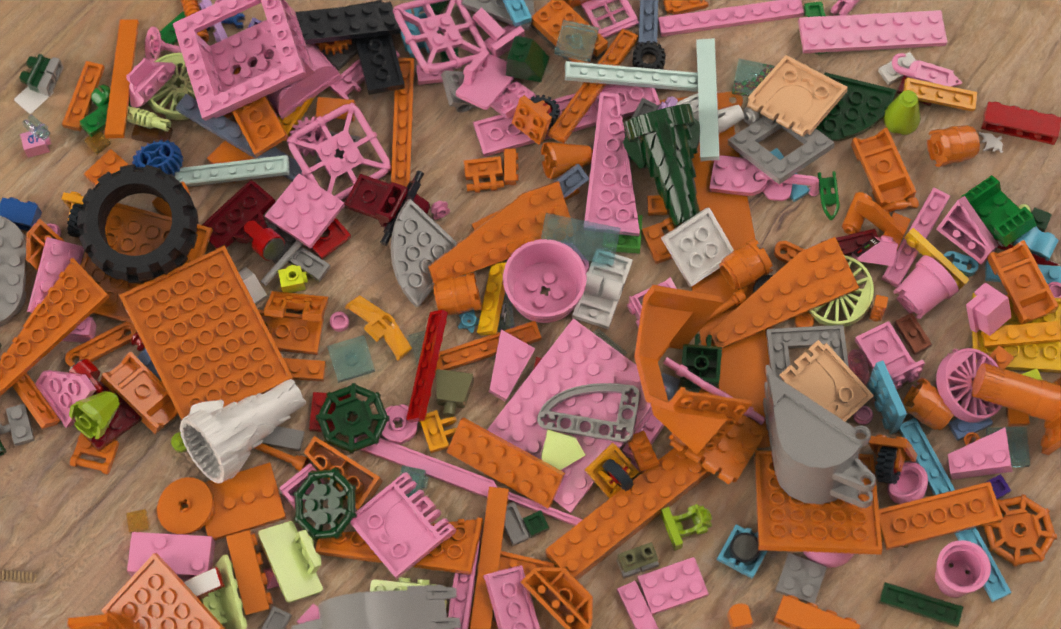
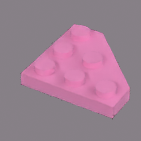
[35,370,96,428]

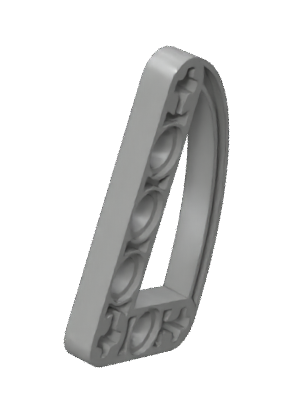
[537,383,640,443]

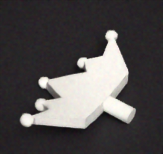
[978,132,1003,153]

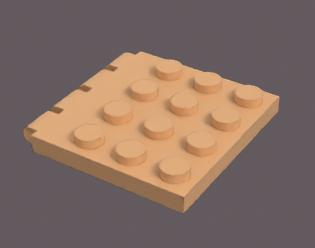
[747,55,848,137]
[779,340,874,422]

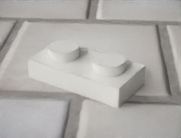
[878,52,916,85]

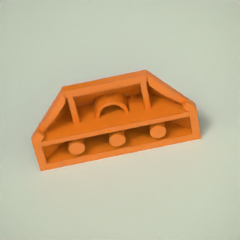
[26,219,83,271]
[521,567,593,629]

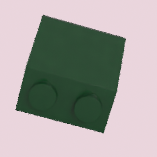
[506,36,549,83]

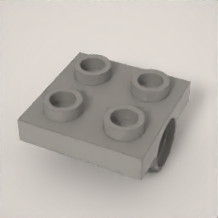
[441,71,479,112]

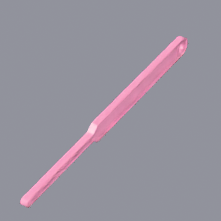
[354,434,582,526]

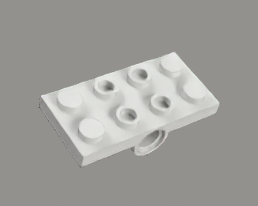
[572,248,633,329]

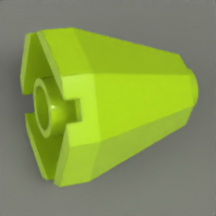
[69,391,119,439]

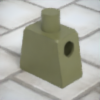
[436,369,474,417]

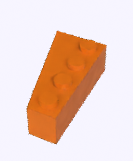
[304,436,383,510]

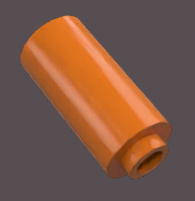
[842,192,873,235]

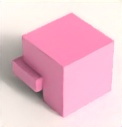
[966,283,1011,336]

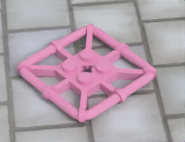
[392,0,489,73]
[286,103,392,200]

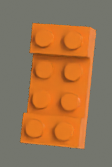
[851,128,916,207]
[987,240,1059,324]
[101,351,179,434]

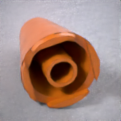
[541,142,593,179]

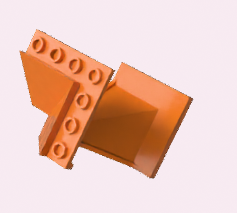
[634,285,753,454]

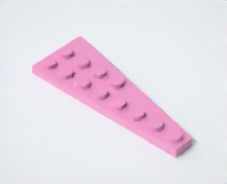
[584,92,640,236]

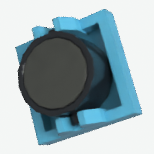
[717,524,768,579]

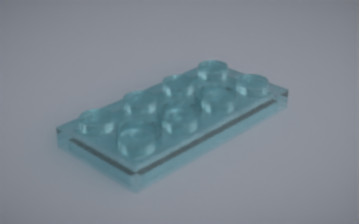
[541,213,621,265]

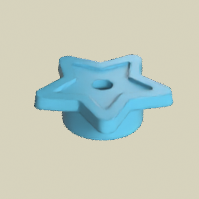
[458,310,479,333]

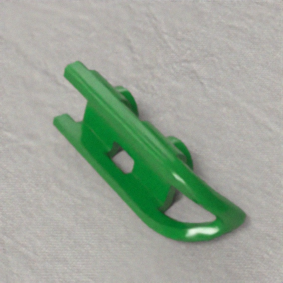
[817,171,840,220]

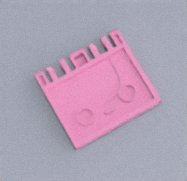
[350,472,456,579]

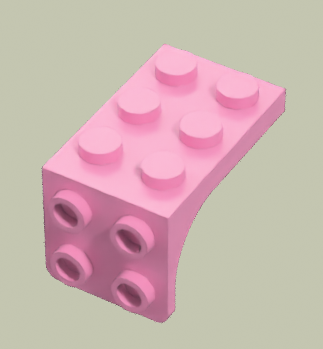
[855,321,925,390]

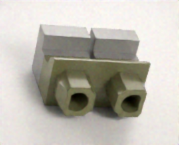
[616,542,659,579]

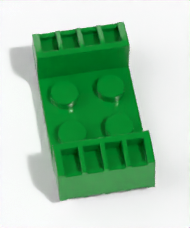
[961,175,1037,247]

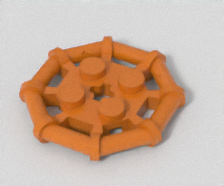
[983,494,1057,567]

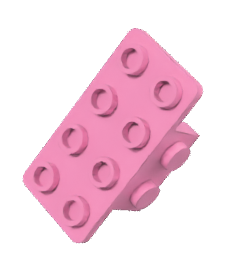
[455,49,515,110]

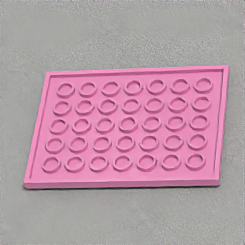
[487,318,667,513]

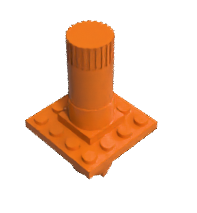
[972,363,1061,455]

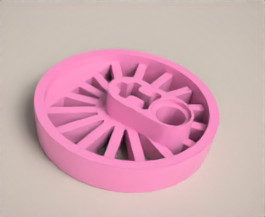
[936,348,1002,423]

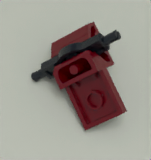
[344,170,431,246]

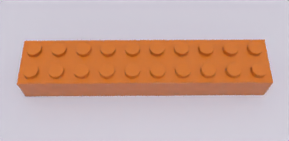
[545,448,712,580]

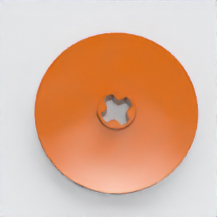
[157,477,214,535]

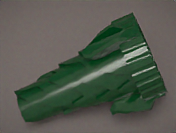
[622,104,700,226]

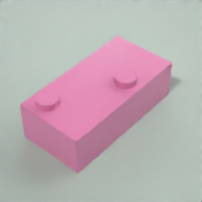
[127,532,215,580]

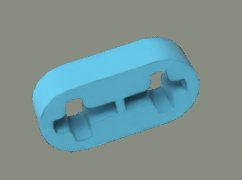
[944,251,978,276]

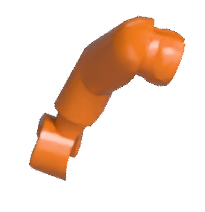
[881,197,919,215]

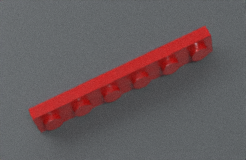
[406,309,448,423]

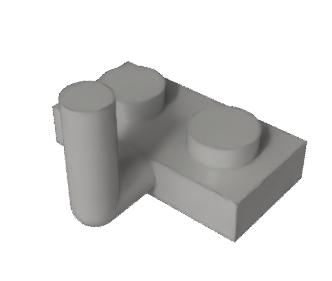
[0,404,35,446]

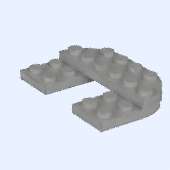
[0,216,27,327]

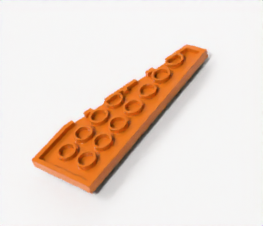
[428,181,576,285]
[710,237,859,349]

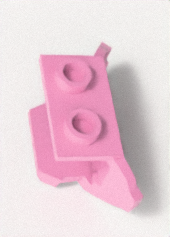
[126,58,176,108]

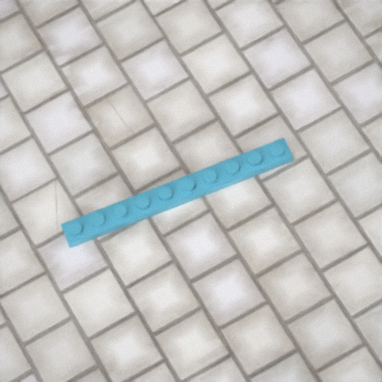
[899,418,1012,602]

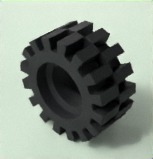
[632,41,666,70]

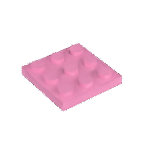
[265,173,345,249]

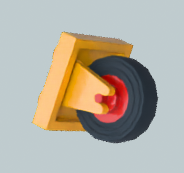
[584,443,639,499]

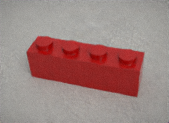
[981,101,1061,145]

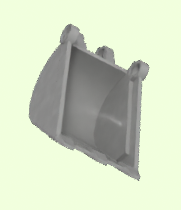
[763,365,876,508]
[291,585,461,629]

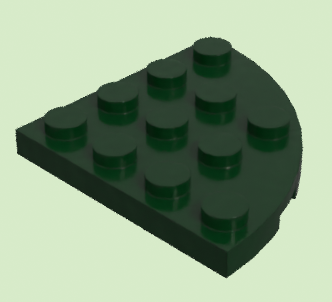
[816,72,896,141]

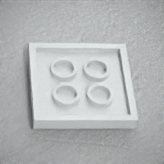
[661,207,734,287]

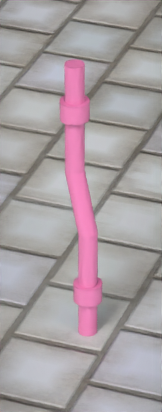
[663,357,765,425]

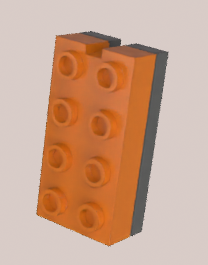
[531,0,608,63]

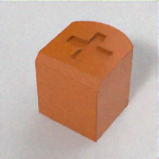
[727,603,753,629]

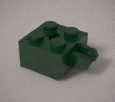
[680,334,722,389]

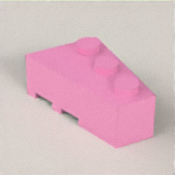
[936,196,999,264]
[489,330,535,402]
[948,428,1013,480]

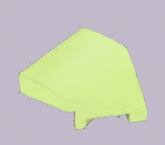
[541,429,585,470]

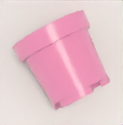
[894,255,959,319]
[935,540,991,598]

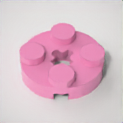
[382,404,418,445]

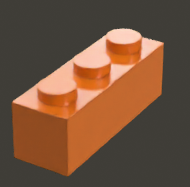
[504,149,518,185]
[869,295,888,321]

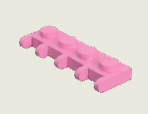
[329,50,400,99]

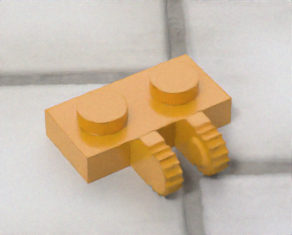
[420,410,457,453]

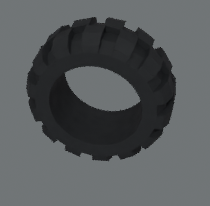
[77,164,199,284]

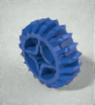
[132,139,183,176]

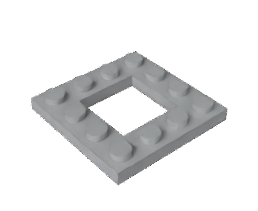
[728,116,835,184]
[766,325,849,381]

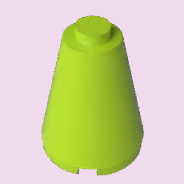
[883,90,921,135]

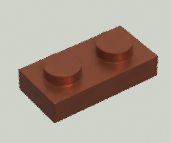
[894,313,932,355]

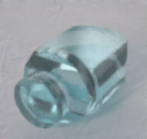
[22,114,50,140]

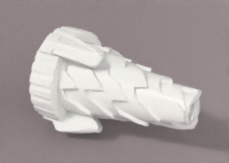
[180,379,306,484]

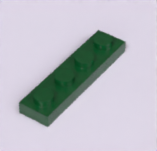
[879,582,963,627]

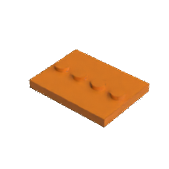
[204,462,286,541]

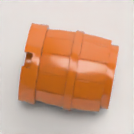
[927,125,980,167]
[719,239,773,289]
[433,272,482,316]
[902,377,954,430]

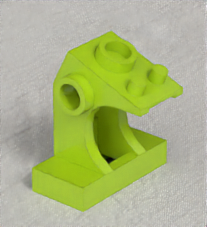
[660,504,712,551]

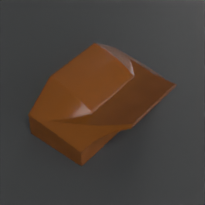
[131,110,173,143]

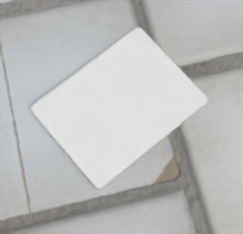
[14,86,54,114]

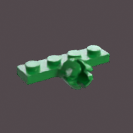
[79,85,132,137]

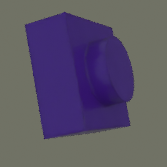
[986,474,1011,499]

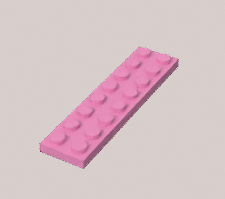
[798,10,947,53]

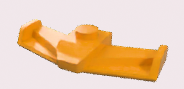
[345,295,412,361]

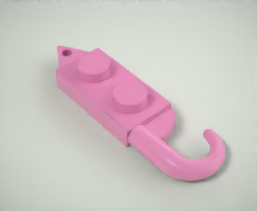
[892,53,962,87]

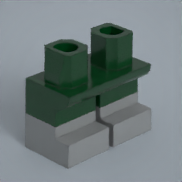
[19,54,64,97]

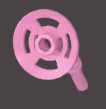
[145,27,182,63]

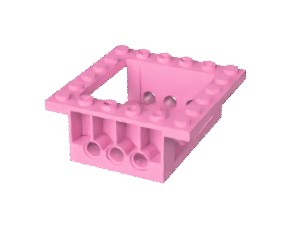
[173,0,315,121]

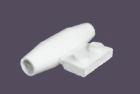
[676,93,744,143]

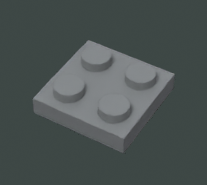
[775,553,827,604]

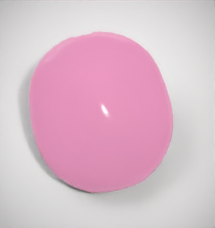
[887,462,928,504]

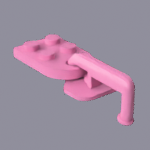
[710,155,819,201]

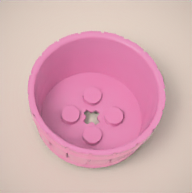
[503,239,587,323]

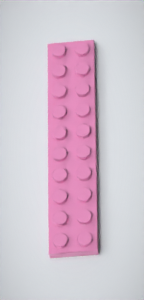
[473,84,660,157]

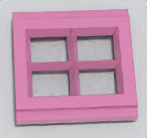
[581,0,639,38]

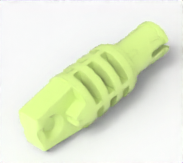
[127,106,171,131]

